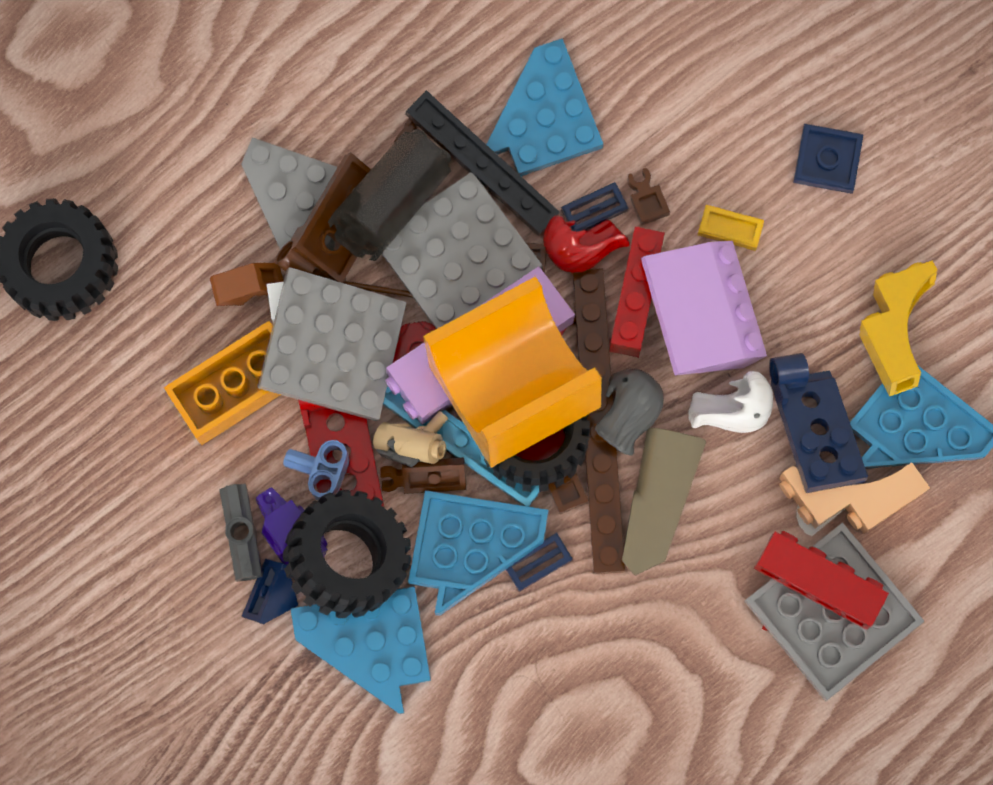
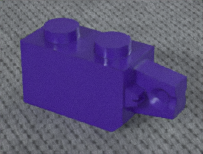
[256,487,328,565]

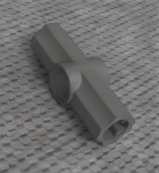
[219,484,263,582]

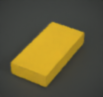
[697,205,764,251]

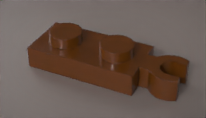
[380,457,466,494]

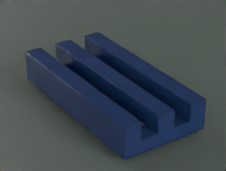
[561,182,629,232]
[506,533,573,592]

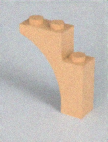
[779,463,930,534]

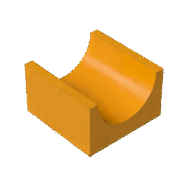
[423,276,602,468]

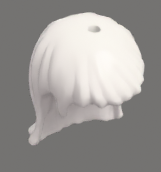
[688,371,773,433]

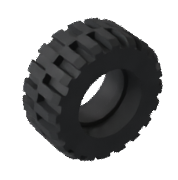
[0,198,118,321]
[283,490,411,618]

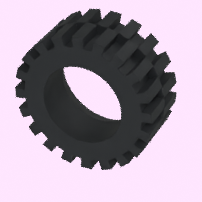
[481,415,590,492]

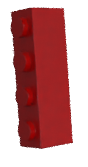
[609,226,665,358]
[754,531,889,630]

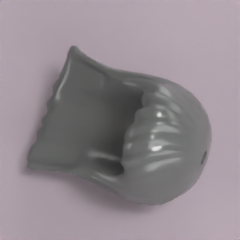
[595,368,664,456]

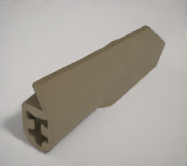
[622,428,706,576]

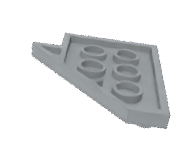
[241,137,360,251]

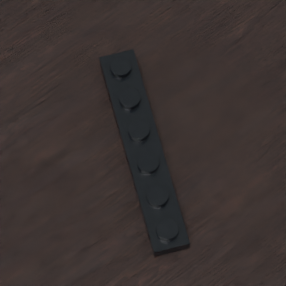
[405,90,560,236]

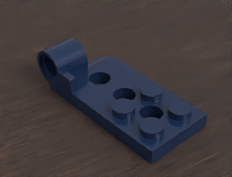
[769,353,868,493]

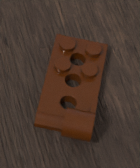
[275,153,395,283]

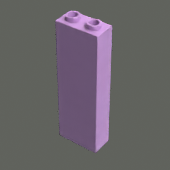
[385,266,575,425]

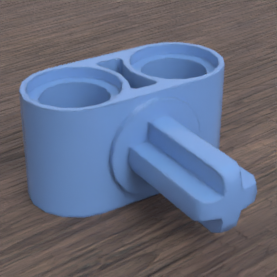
[283,440,350,500]

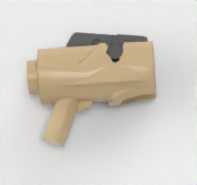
[373,411,448,467]

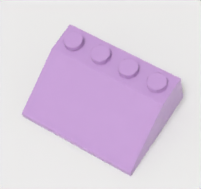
[641,241,767,376]

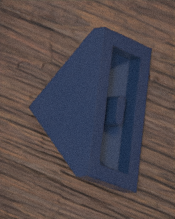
[241,558,299,624]

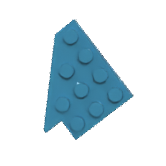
[486,38,604,176]
[850,366,993,469]
[408,491,549,616]
[291,587,431,714]

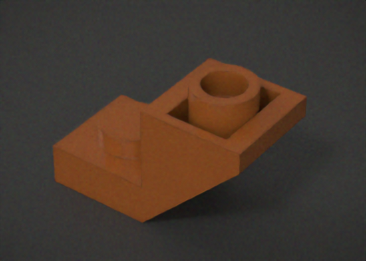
[210,263,284,306]

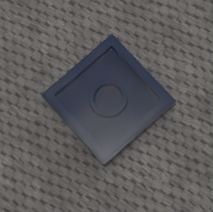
[793,123,864,194]

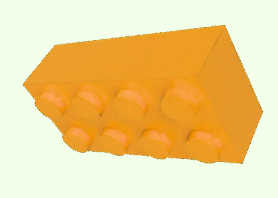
[163,321,280,445]

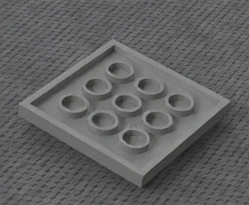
[372,172,543,329]
[258,267,407,421]
[744,522,924,701]

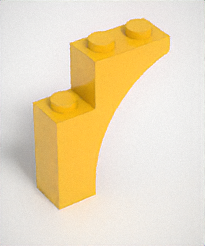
[859,260,938,397]

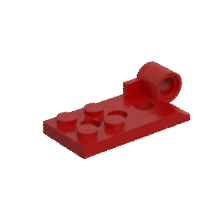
[298,400,385,508]

